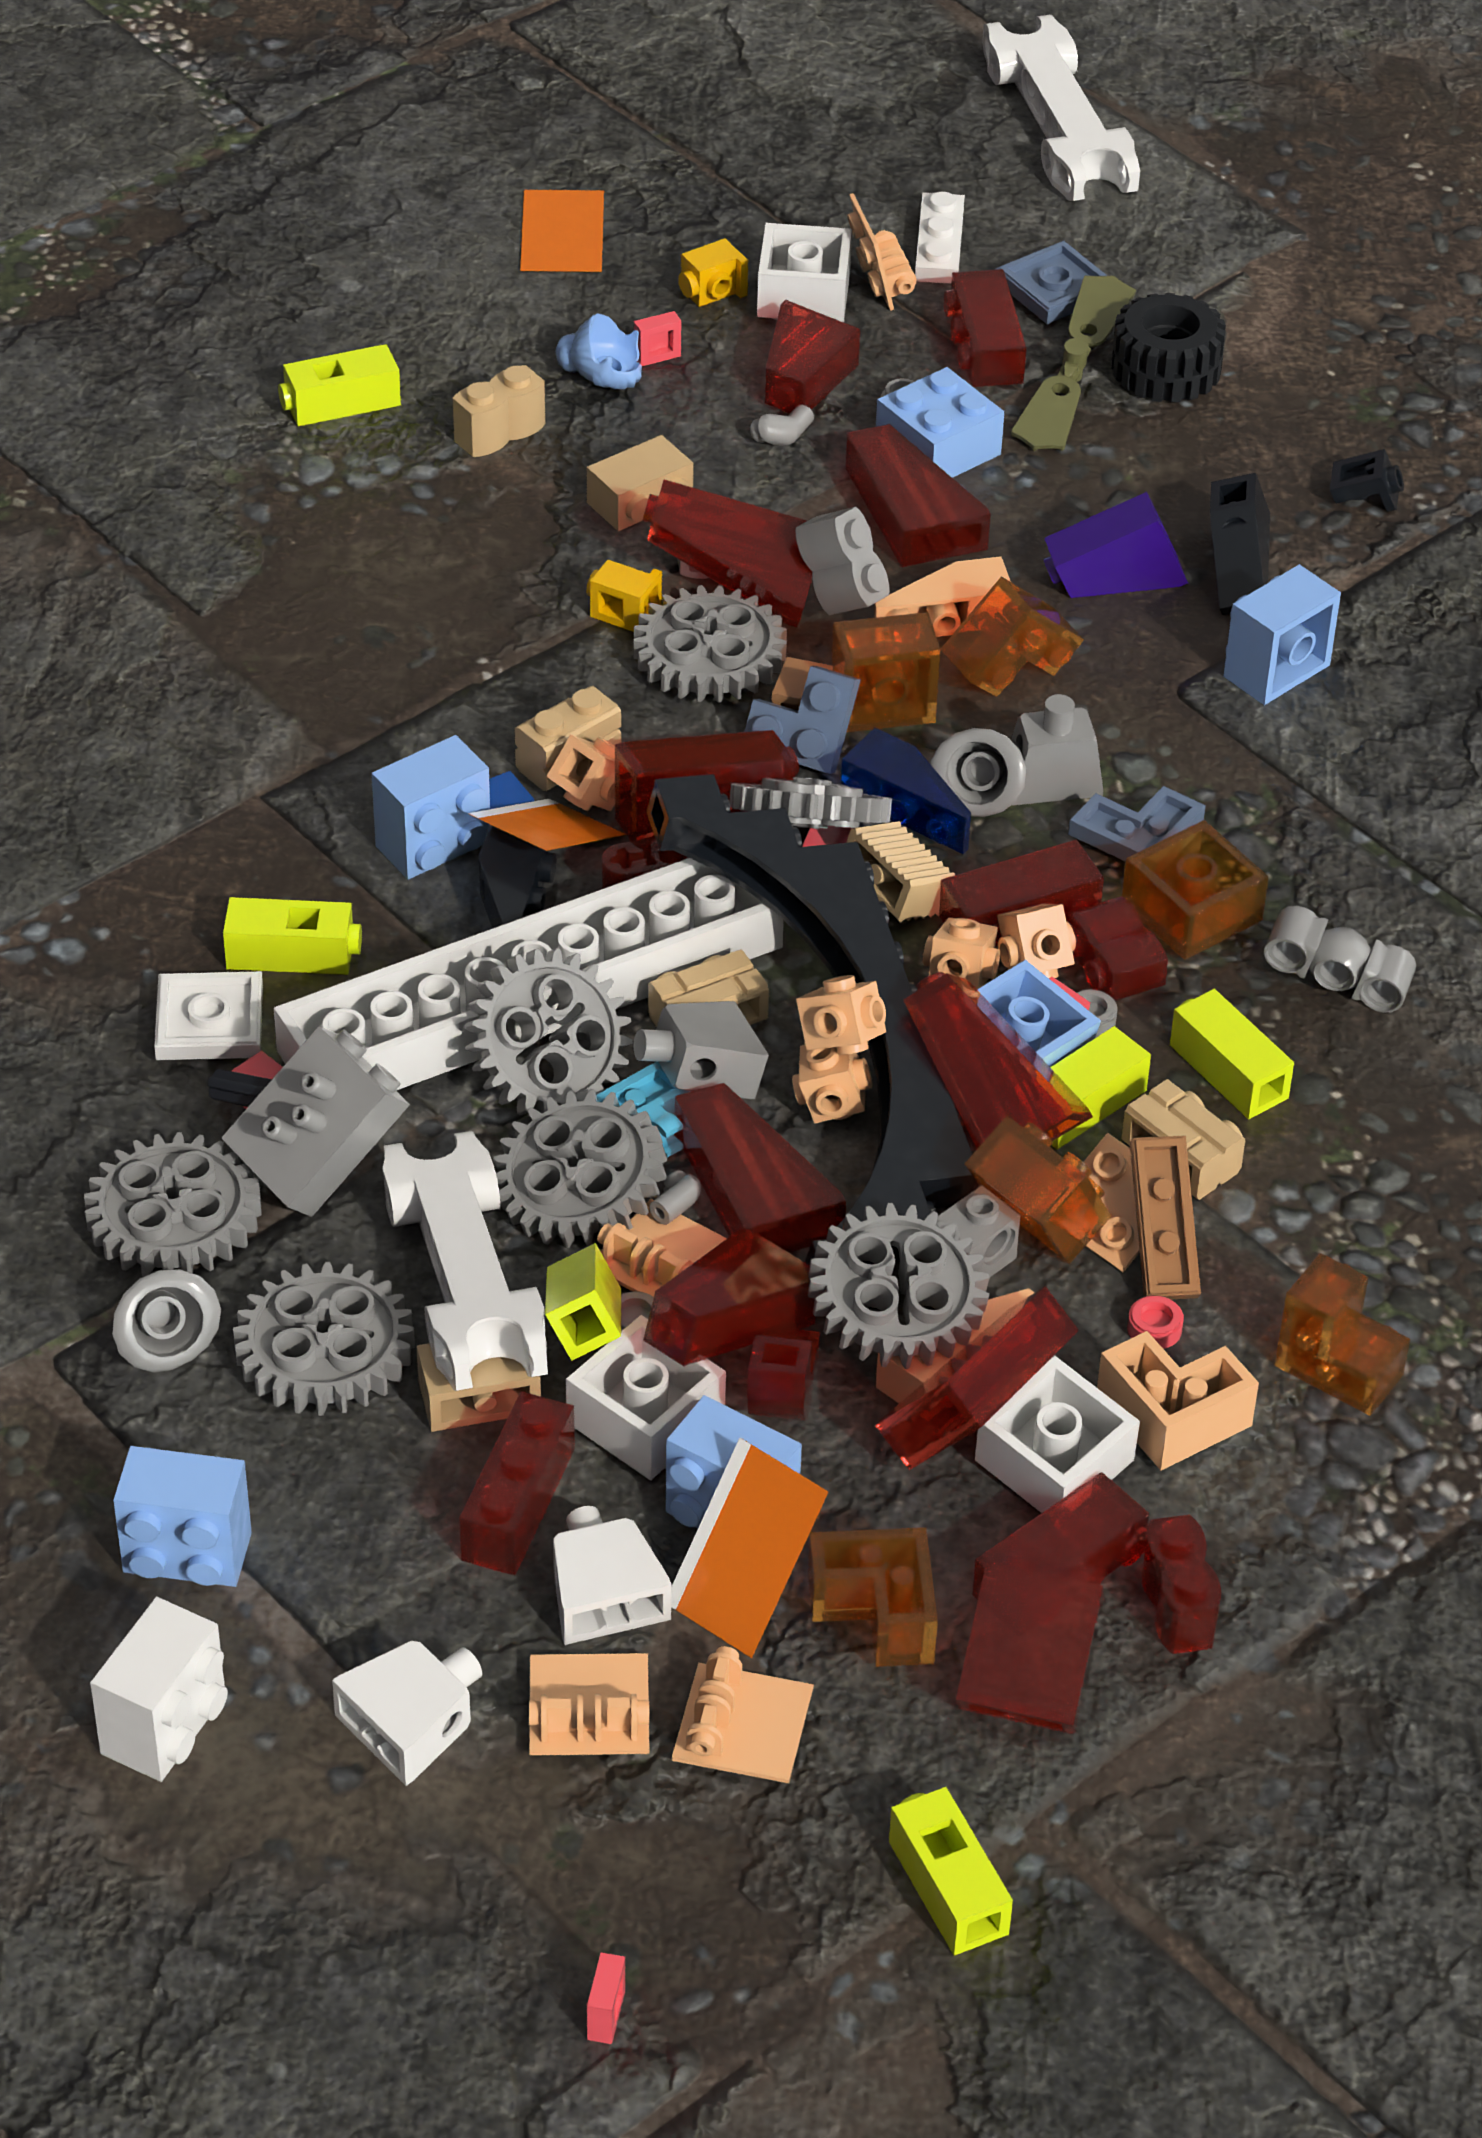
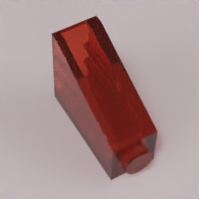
[765,299,860,413]

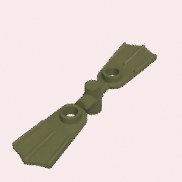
[1011,275,1136,451]

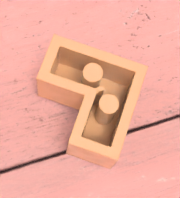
[1097,1331,1259,1471]

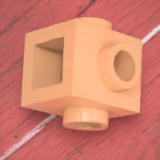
[546,734,635,811]
[997,904,1076,978]
[923,918,1000,996]
[796,975,886,1055]
[792,1045,872,1123]

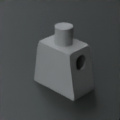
[1011,694,1103,806]
[633,1001,769,1099]

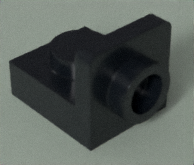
[1330,449,1404,512]

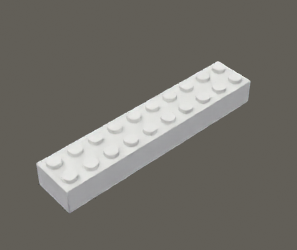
[274,858,783,1091]

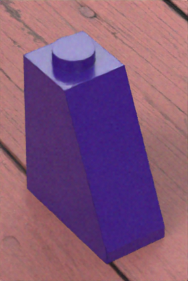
[1043,492,1188,598]

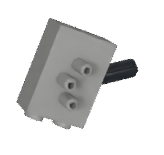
[207,1026,410,1217]

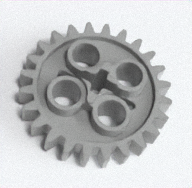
[633,585,787,702]
[729,777,892,829]
[464,948,633,1115]
[493,1089,667,1248]
[84,1132,262,1277]
[808,1203,990,1369]
[233,1262,415,1416]

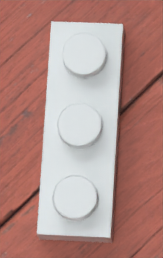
[915,192,965,284]

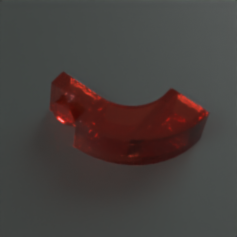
[747,1326,820,1421]

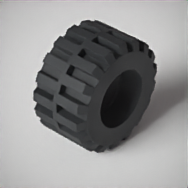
[1111,293,1226,403]

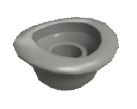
[929,728,1026,817]
[112,1269,221,1372]

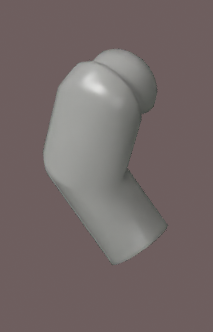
[750,405,814,446]
[649,1170,702,1225]

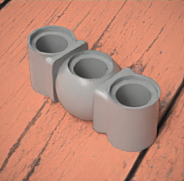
[1264,906,1416,1013]

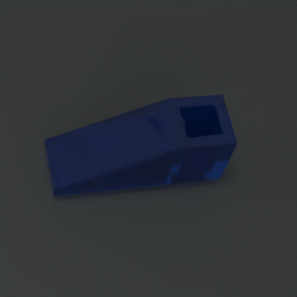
[841,728,971,854]

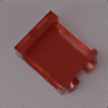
[956,1556,1104,1734]

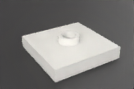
[155,971,263,1060]

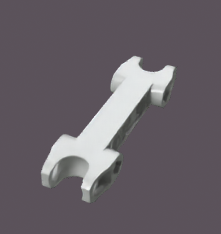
[982,14,1140,201]
[382,1131,548,1391]

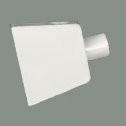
[553,1506,672,1645]
[332,1641,482,1786]

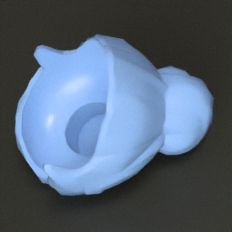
[555,313,642,390]

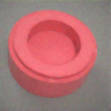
[1127,1296,1184,1349]

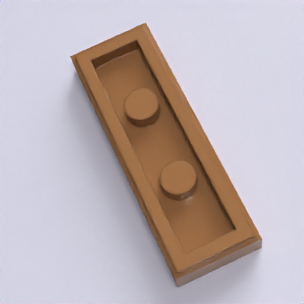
[1130,1135,1201,1300]

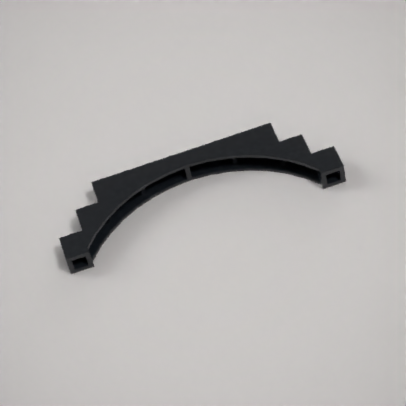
[647,774,981,1317]

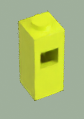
[278,344,401,427]
[223,897,362,975]
[1170,988,1294,1120]
[1021,1026,1151,1150]
[545,1243,621,1361]
[889,1787,1013,1956]

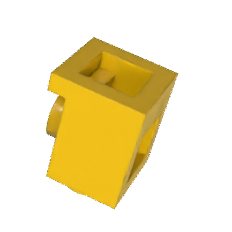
[678,238,748,307]
[586,560,662,632]

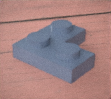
[741,666,861,774]
[1068,786,1206,874]

